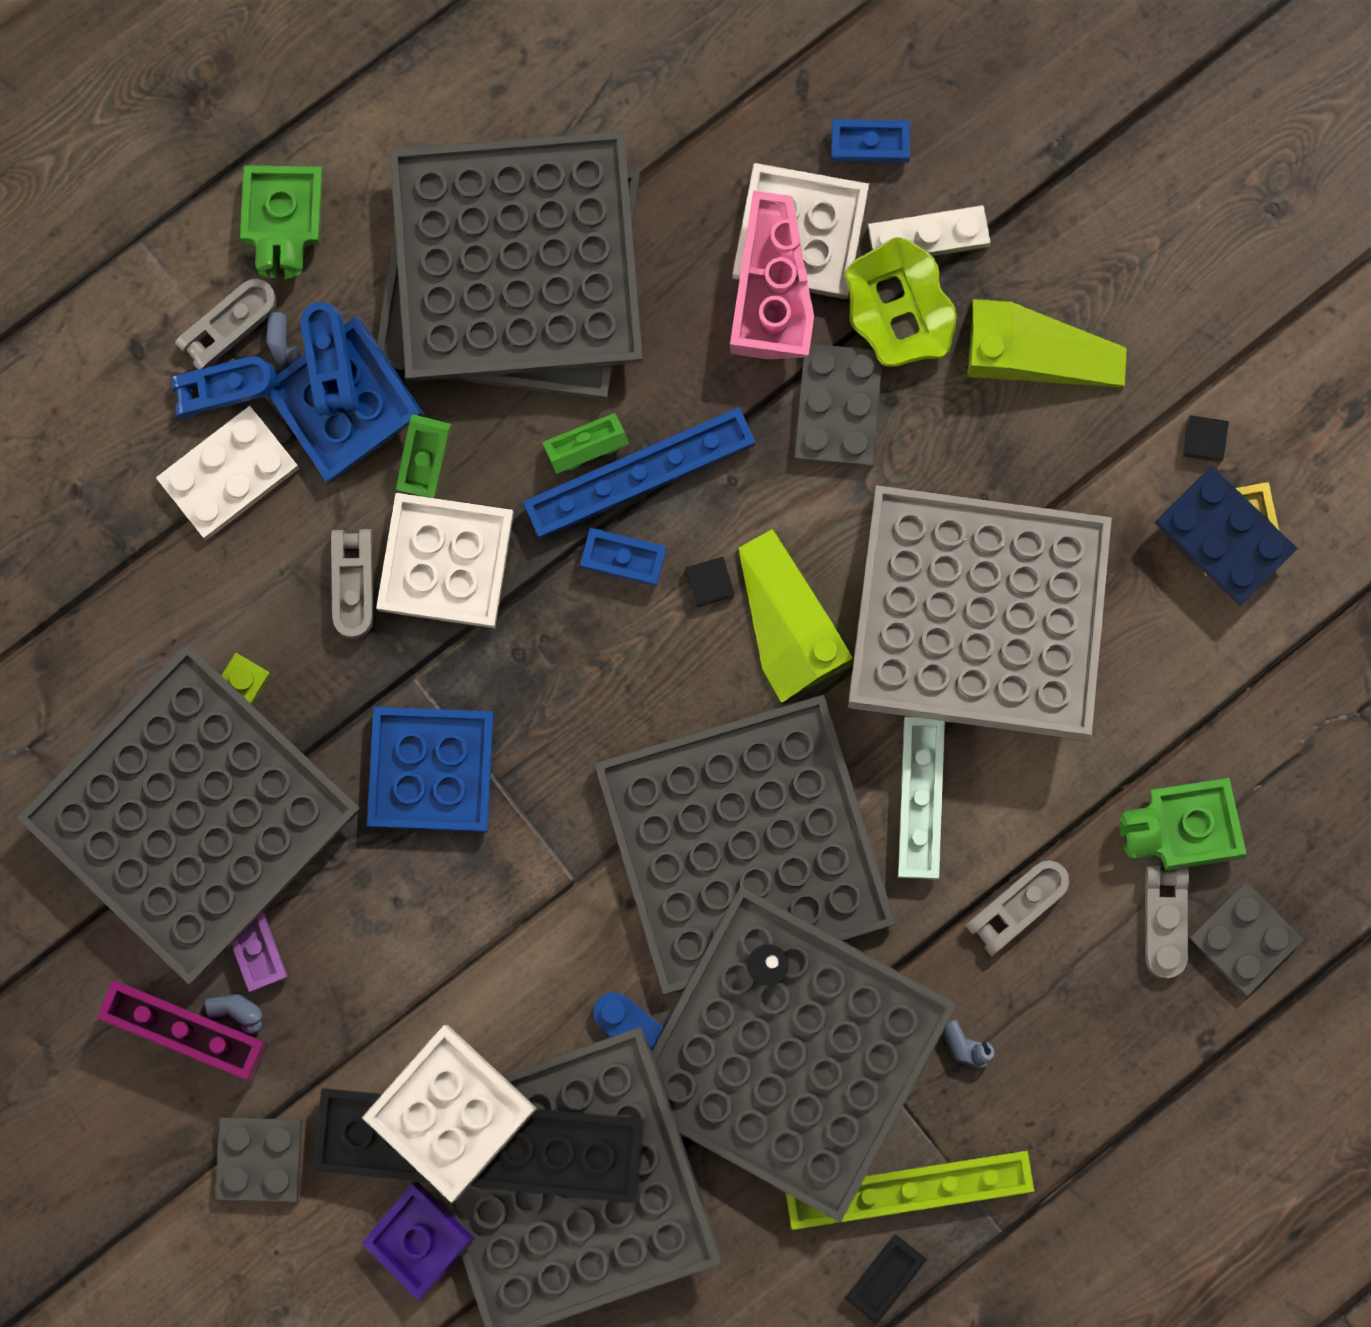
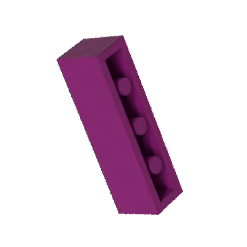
[96,980,269,1081]

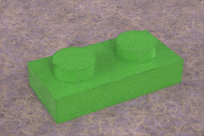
[542,413,629,474]
[396,414,451,498]

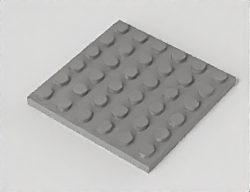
[848,485,1112,741]

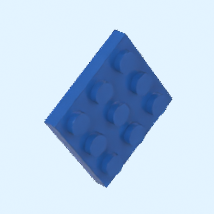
[268,317,424,483]
[367,707,494,833]

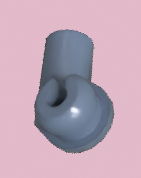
[267,312,302,369]
[205,994,262,1034]
[942,1019,995,1068]

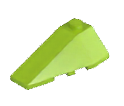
[968,299,1127,388]
[738,529,853,704]

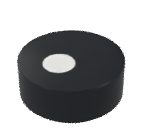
[747,944,789,986]

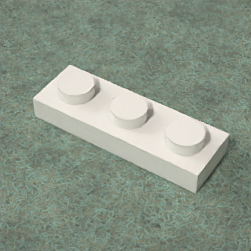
[868,205,990,256]

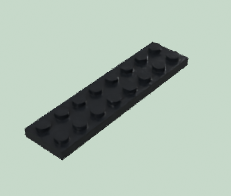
[313,1088,645,1203]

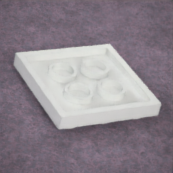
[732,163,869,300]
[376,493,514,628]
[362,1025,537,1202]

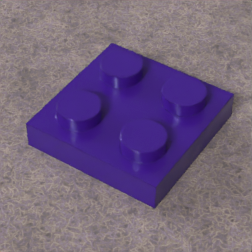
[362,1182,475,1301]

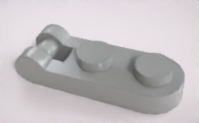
[175,279,277,370]
[331,529,373,639]
[965,860,1069,957]
[1145,865,1189,979]

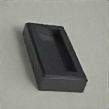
[844,1233,927,1324]

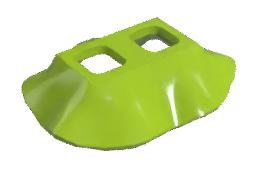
[845,237,957,367]

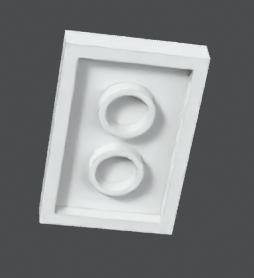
[156,406,299,541]

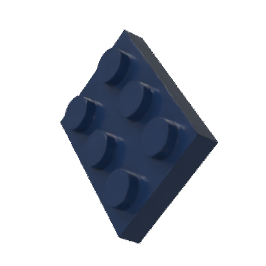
[1155,465,1298,606]

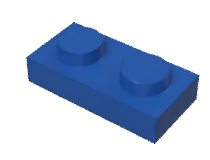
[831,119,910,163]
[580,528,667,587]

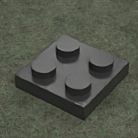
[1188,882,1304,997]
[215,1117,303,1202]

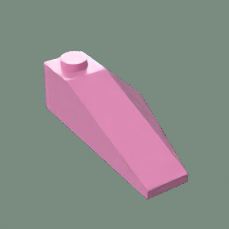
[730,191,814,359]

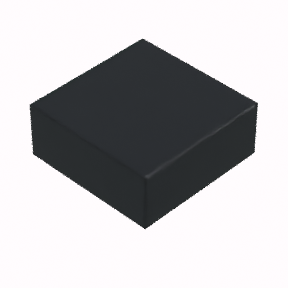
[1182,415,1229,462]
[685,557,735,607]

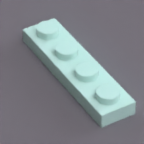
[898,717,945,880]

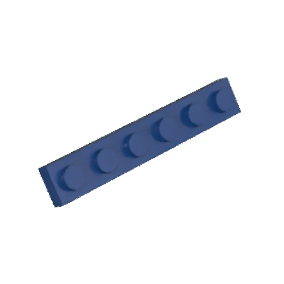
[523,407,756,540]

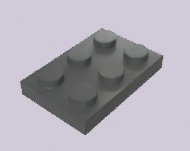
[794,344,882,468]

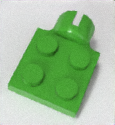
[240,165,323,280]
[1120,778,1247,871]

